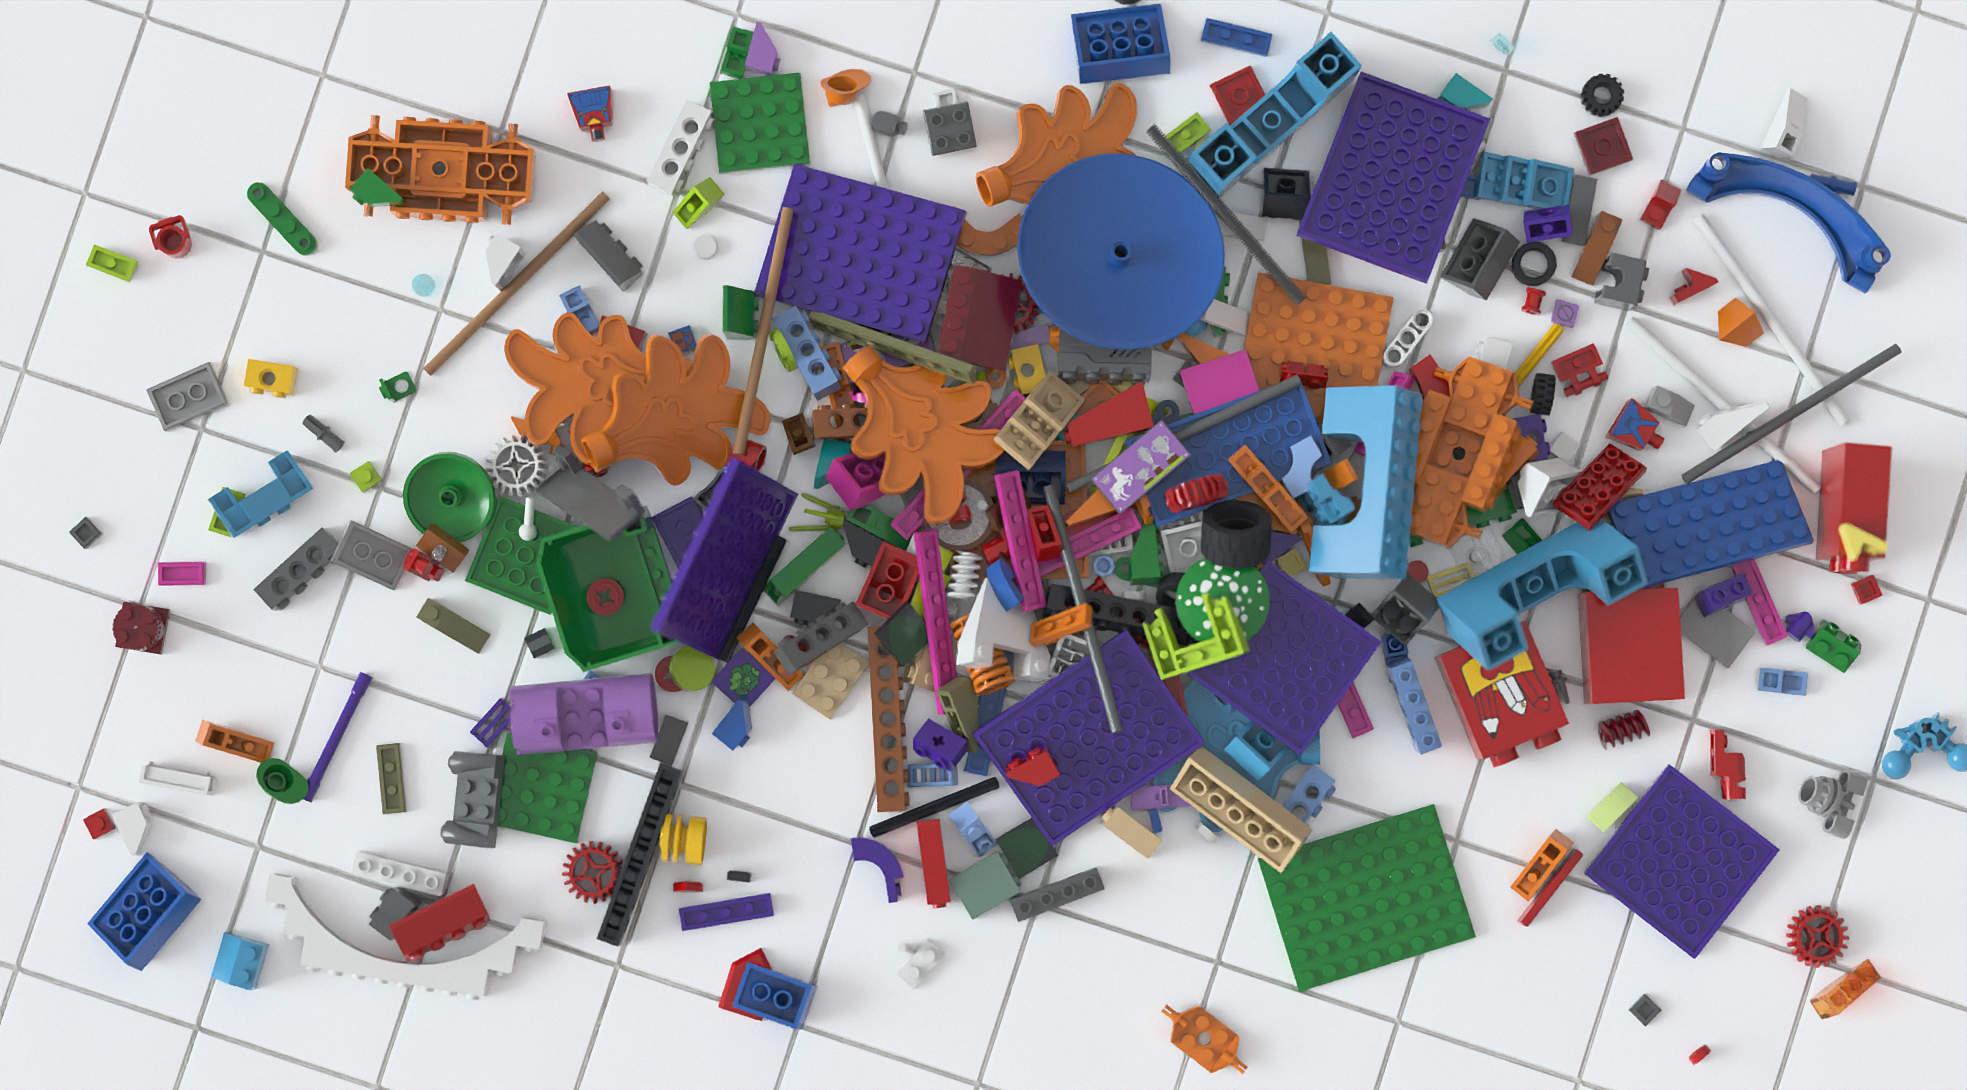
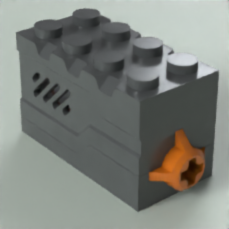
[1049,327,1152,386]

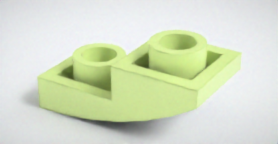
[1587,782,1638,833]

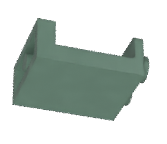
[949,851,1022,920]

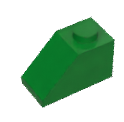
[349,168,406,207]

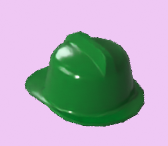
[256,758,308,804]

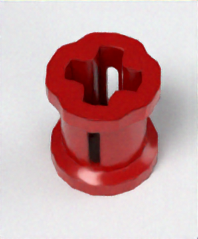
[1521,288,1546,315]

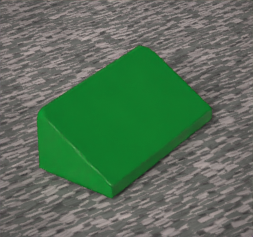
[1502,518,1543,554]

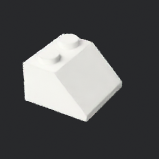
[485,232,526,291]

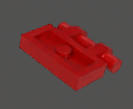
[1551,343,1609,397]

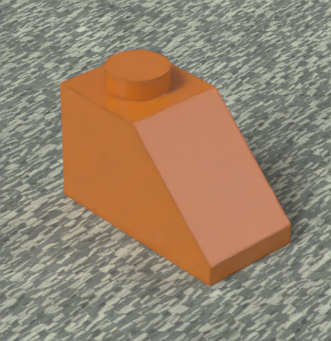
[1318,458,1358,490]

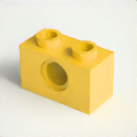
[1008,344,1045,396]
[243,359,298,398]

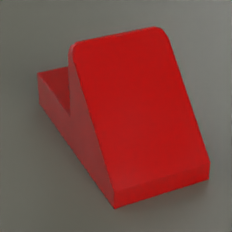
[1639,179,1681,230]
[1669,268,1719,306]

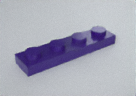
[679,893,774,931]

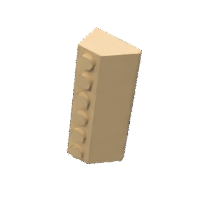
[1170,746,1313,873]

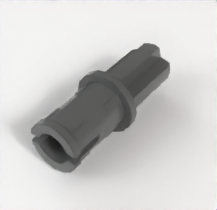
[302,414,345,453]

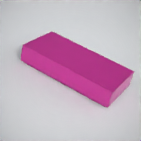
[158,562,206,586]

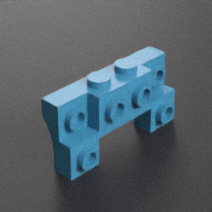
[207,450,313,538]
[1297,473,1355,526]

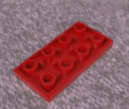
[1552,443,1647,531]

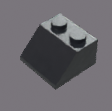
[1261,168,1311,220]

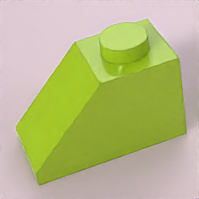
[672,177,725,229]

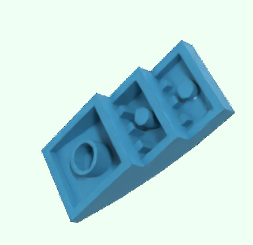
[1474,152,1574,209]

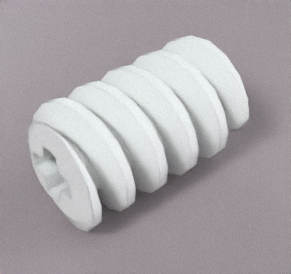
[947,551,982,600]

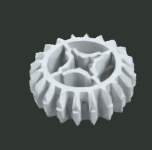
[485,435,548,497]

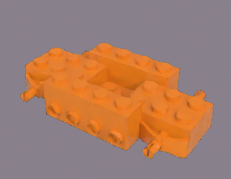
[345,115,536,225]
[1409,356,1534,549]

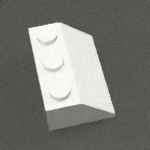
[1518,458,1581,517]

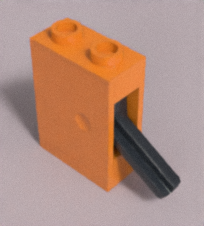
[1493,429,1539,510]

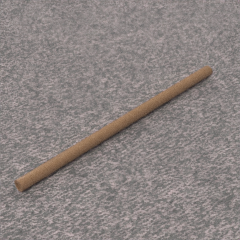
[423,191,610,376]
[733,207,794,456]

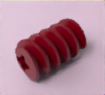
[1598,710,1650,750]

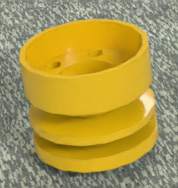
[660,814,707,865]

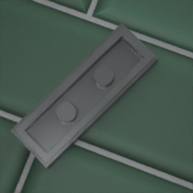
[1561,174,1598,247]

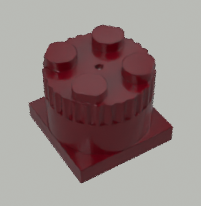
[112,601,170,655]

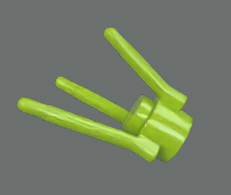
[789,493,845,531]

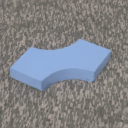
[1282,436,1322,499]

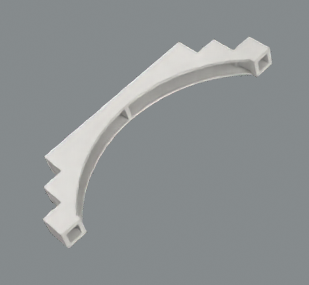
[264,873,547,1000]

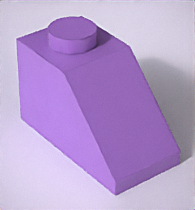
[745,22,781,76]

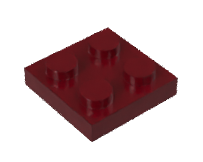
[1573,117,1634,176]

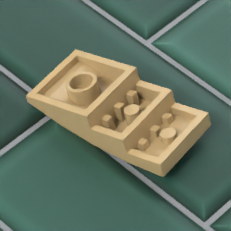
[993,370,1085,470]

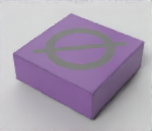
[1550,299,1580,328]

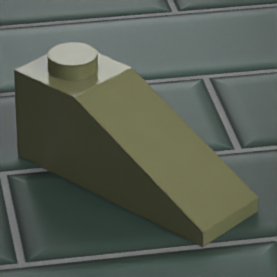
[416,598,491,654]
[936,677,978,753]

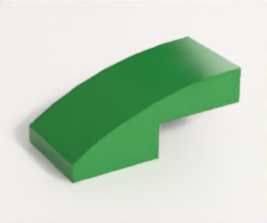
[720,26,754,79]

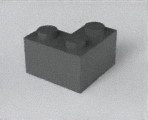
[368,886,422,941]

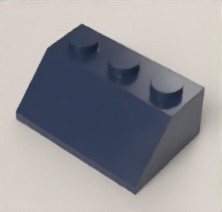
[996,450,1066,504]

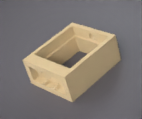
[1101,806,1162,859]

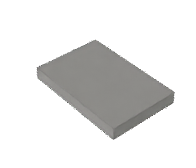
[146,362,229,432]
[330,519,414,591]
[1680,590,1756,668]

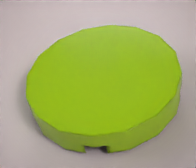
[769,328,797,373]
[669,646,715,692]

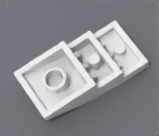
[1159,511,1205,573]

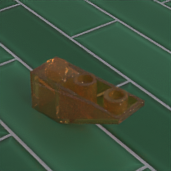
[1809,959,1881,1020]

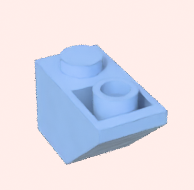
[949,802,998,857]

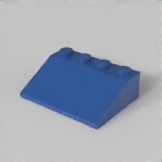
[1071,3,1171,84]
[87,852,202,972]

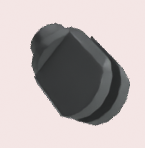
[871,111,908,137]
[1548,670,1570,704]

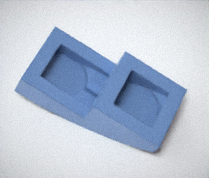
[559,285,600,335]
[1758,667,1808,696]

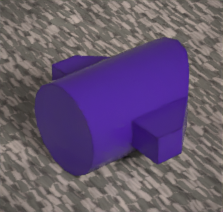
[1785,611,1815,642]

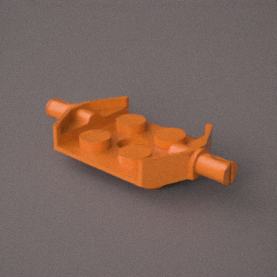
[1161,1004,1248,1074]

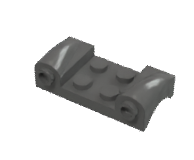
[440,751,505,848]

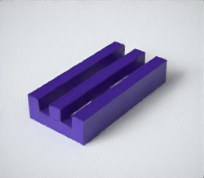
[470,698,511,748]

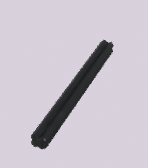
[718,535,787,663]
[869,777,1000,838]

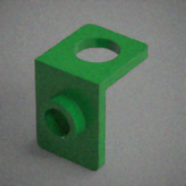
[379,371,417,403]

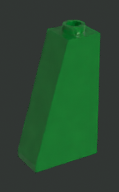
[763,527,846,607]

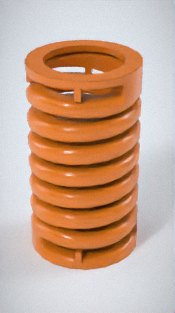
[950,614,1016,696]

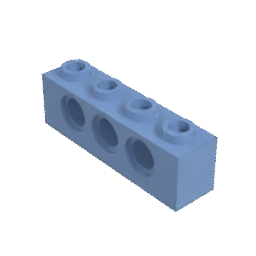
[772,306,842,401]
[1385,657,1442,755]
[1283,764,1336,826]

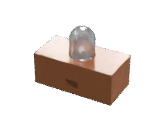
[416,523,470,573]

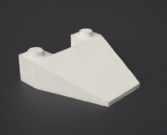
[957,578,1050,682]

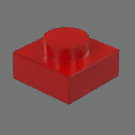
[83,808,116,840]

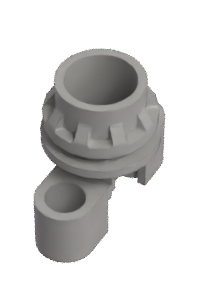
[1798,769,1867,839]

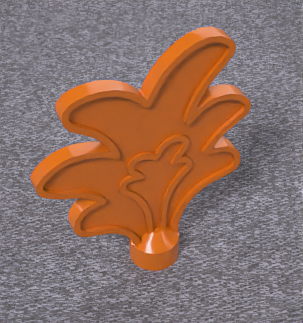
[975,82,1137,207]
[504,312,691,465]
[581,333,771,486]
[843,345,1004,524]

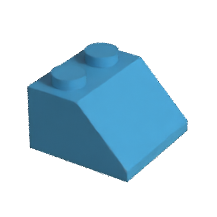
[1224,721,1289,781]
[211,932,269,991]

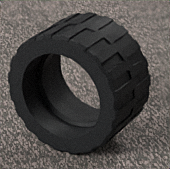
[1201,500,1272,569]

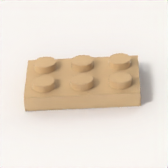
[792,643,869,720]

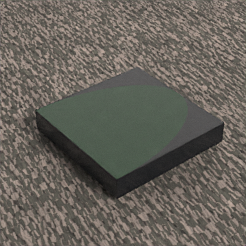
[873,601,928,667]
[995,818,1059,879]

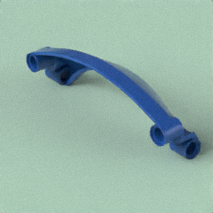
[1686,152,1891,294]

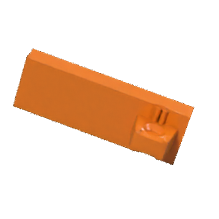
[1030,603,1092,647]

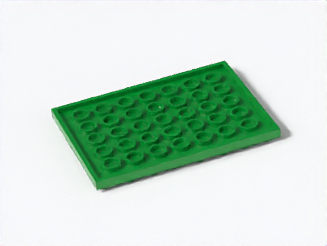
[1257,804,1476,992]

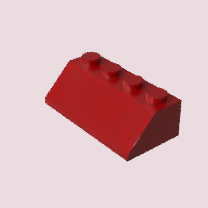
[389,884,491,963]

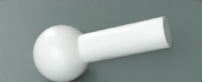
[519,497,537,541]

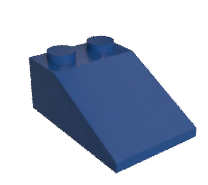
[732,962,817,1030]

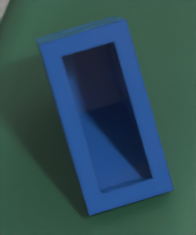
[711,694,752,751]

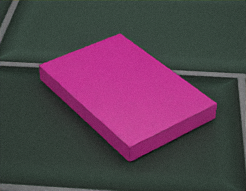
[1179,349,1259,415]

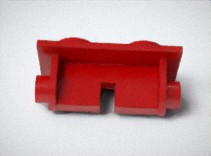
[1280,361,1329,389]

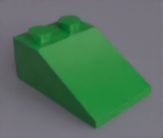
[722,285,759,339]

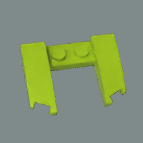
[1143,593,1250,680]

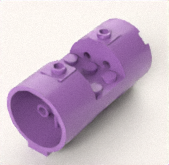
[509,673,659,755]

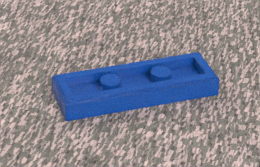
[1201,18,1273,57]

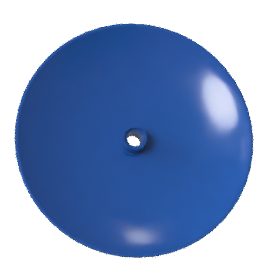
[1017,154,1225,350]

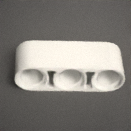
[1382,309,1433,368]

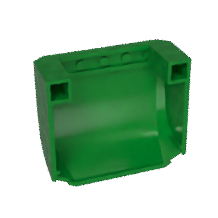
[536,505,680,672]

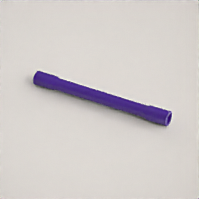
[303,671,373,803]

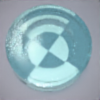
[412,274,436,297]

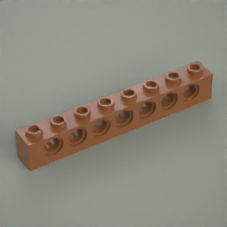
[812,399,998,439]
[867,626,910,812]

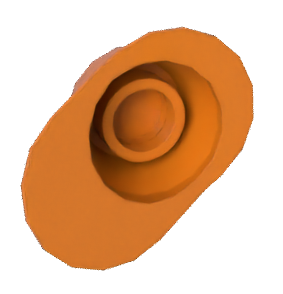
[820,69,871,107]

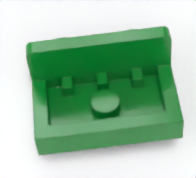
[1805,619,1862,673]

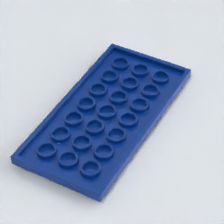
[1125,376,1331,527]
[1608,460,1814,590]

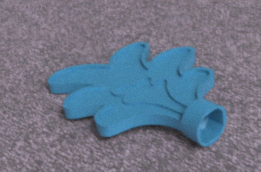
[1153,680,1320,832]

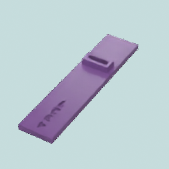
[1131,784,1191,811]

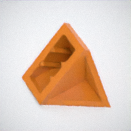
[1717,297,1764,348]

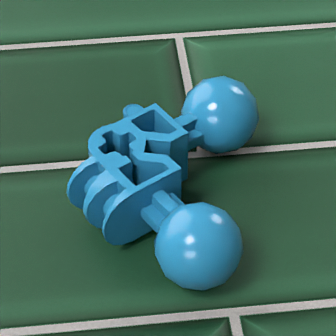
[1882,712,1967,779]

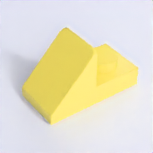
[1839,523,1889,560]

